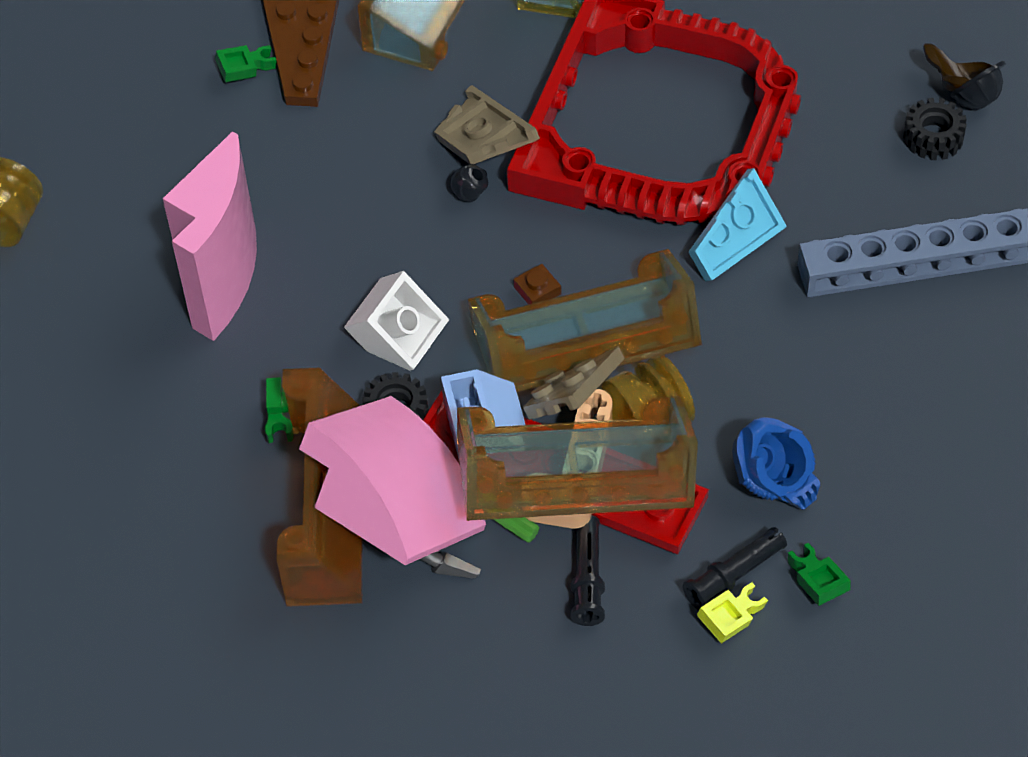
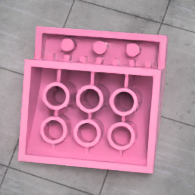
[163,132,257,341]
[299,396,486,565]

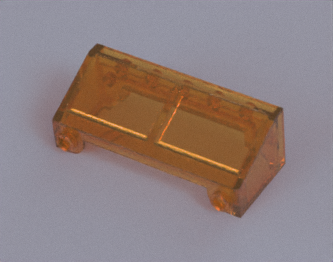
[277,367,363,606]

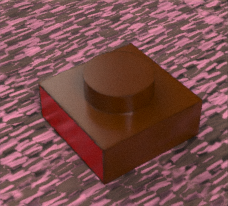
[513,264,562,310]

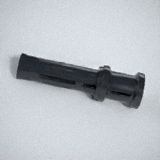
[571,515,605,626]
[683,527,787,610]

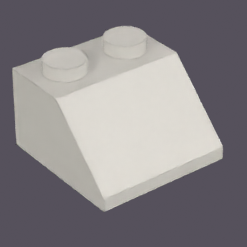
[344,271,449,371]

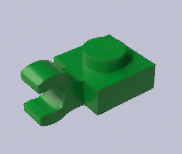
[265,377,294,443]

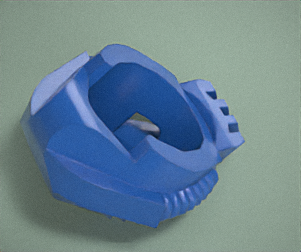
[732,418,820,510]

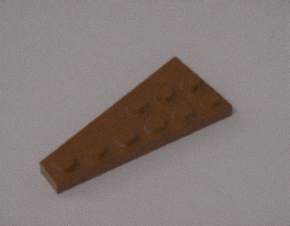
[263,0,339,107]

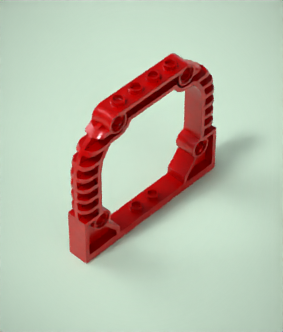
[507,0,801,225]

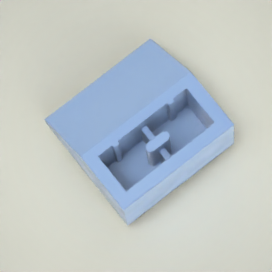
[441,369,531,461]

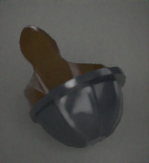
[923,43,1006,109]

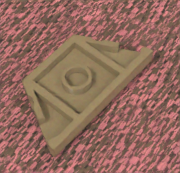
[434,85,540,164]
[523,346,625,420]

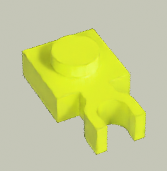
[697,582,768,644]

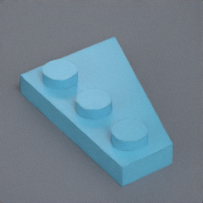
[689,168,787,281]

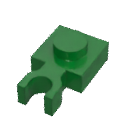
[215,45,276,82]
[788,543,851,606]

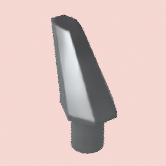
[421,552,481,578]

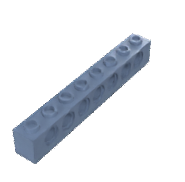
[797,208,1028,297]

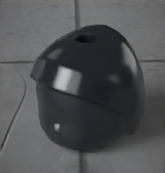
[450,164,489,202]

